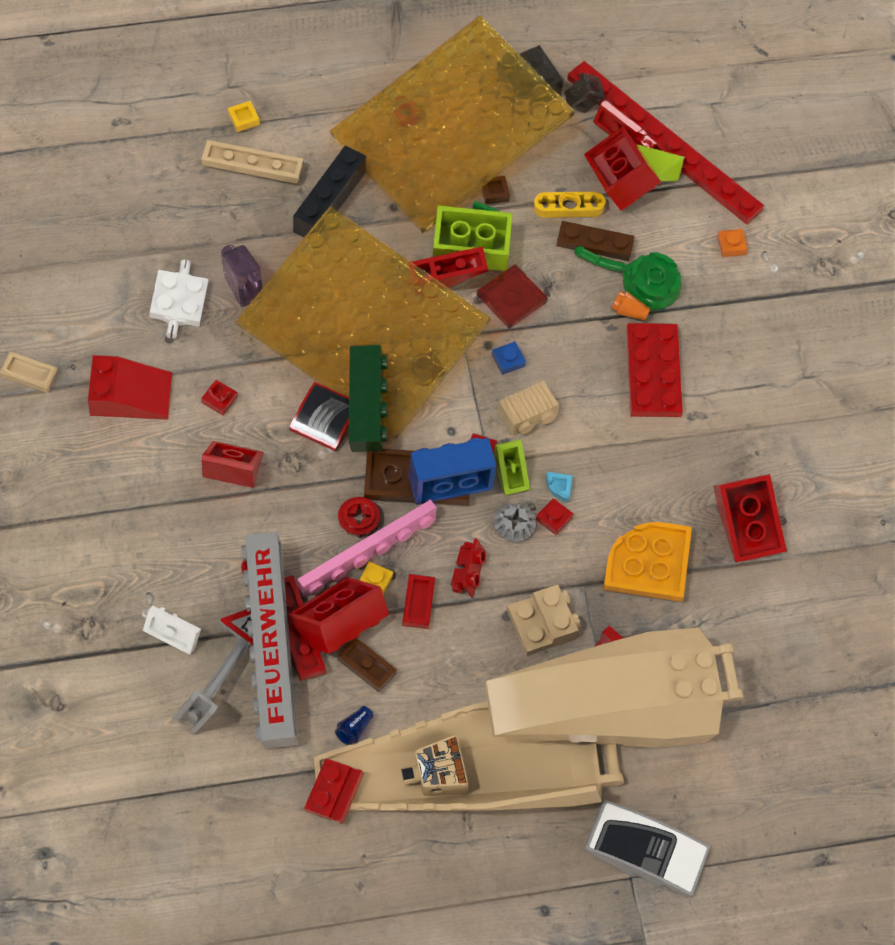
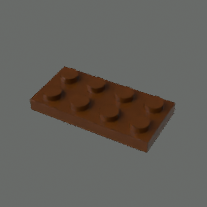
[364,449,470,506]

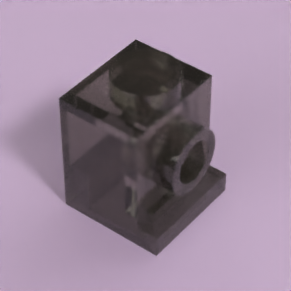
[564,73,605,113]

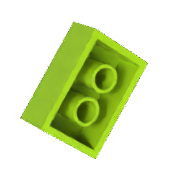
[433,206,513,271]

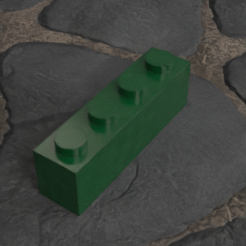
[349,345,388,452]

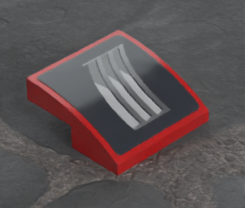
[289,381,349,452]

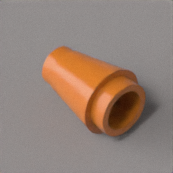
[611,291,650,321]

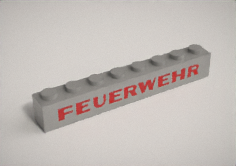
[241,531,298,749]

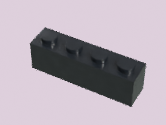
[293,145,366,243]

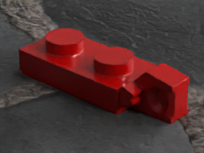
[593,101,656,149]

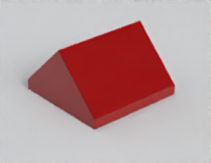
[201,441,264,488]

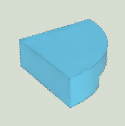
[546,472,573,503]

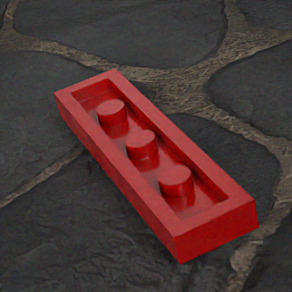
[284,575,326,681]

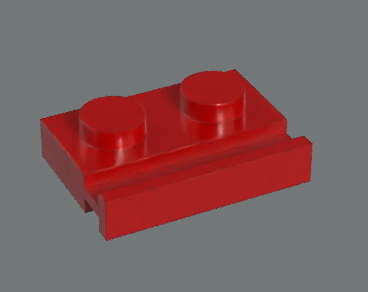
[304,758,364,824]

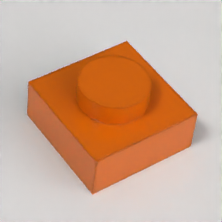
[717,229,748,257]

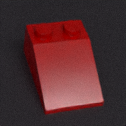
[584,125,661,211]
[88,355,172,420]
[713,474,787,563]

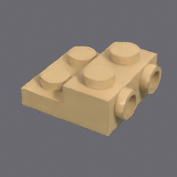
[507,585,581,656]

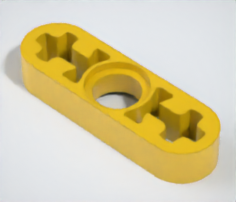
[533,192,606,218]

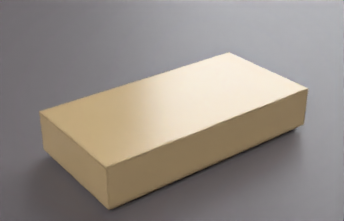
[0,351,58,393]

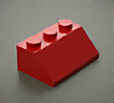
[287,577,389,654]

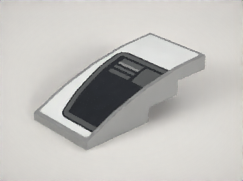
[583,800,710,898]

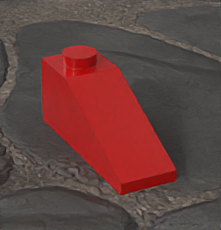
[408,246,488,297]

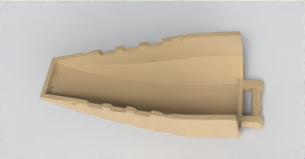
[485,627,743,748]

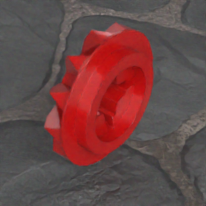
[338,497,380,537]

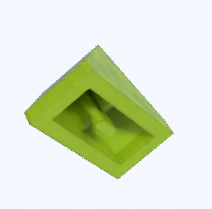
[494,439,530,495]

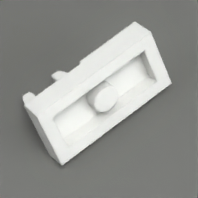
[143,606,201,655]

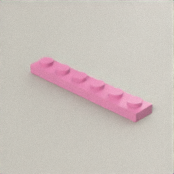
[297,500,437,598]

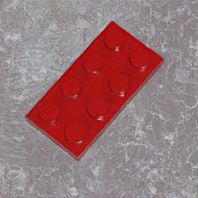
[626,323,683,417]

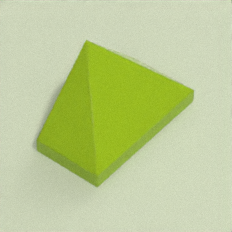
[637,144,685,181]

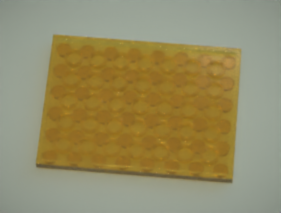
[330,15,575,233]
[236,206,491,439]

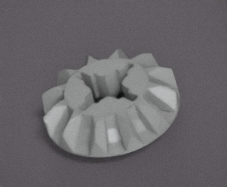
[494,502,536,542]

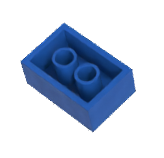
[409,438,496,505]

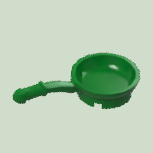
[574,246,682,310]

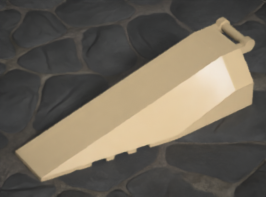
[314,702,624,811]

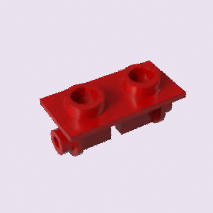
[450,538,486,598]

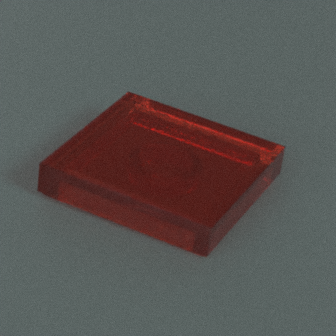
[476,264,548,329]

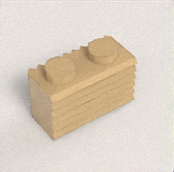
[498,381,559,436]

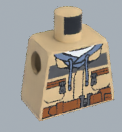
[401,735,468,796]

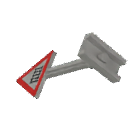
[172,609,254,734]

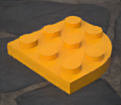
[603,522,692,602]

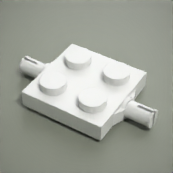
[149,260,208,338]

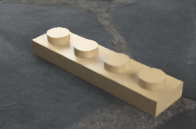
[201,140,304,184]

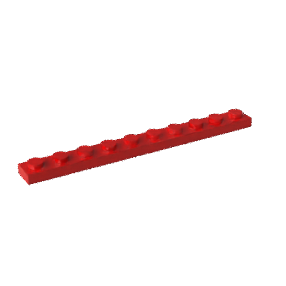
[567,61,764,225]

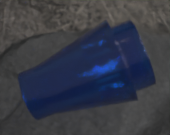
[335,706,374,745]

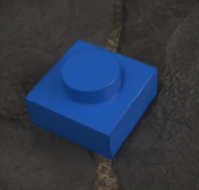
[492,341,526,375]

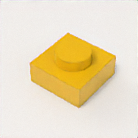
[228,101,260,132]
[360,562,393,595]

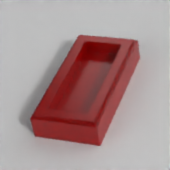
[402,574,435,629]

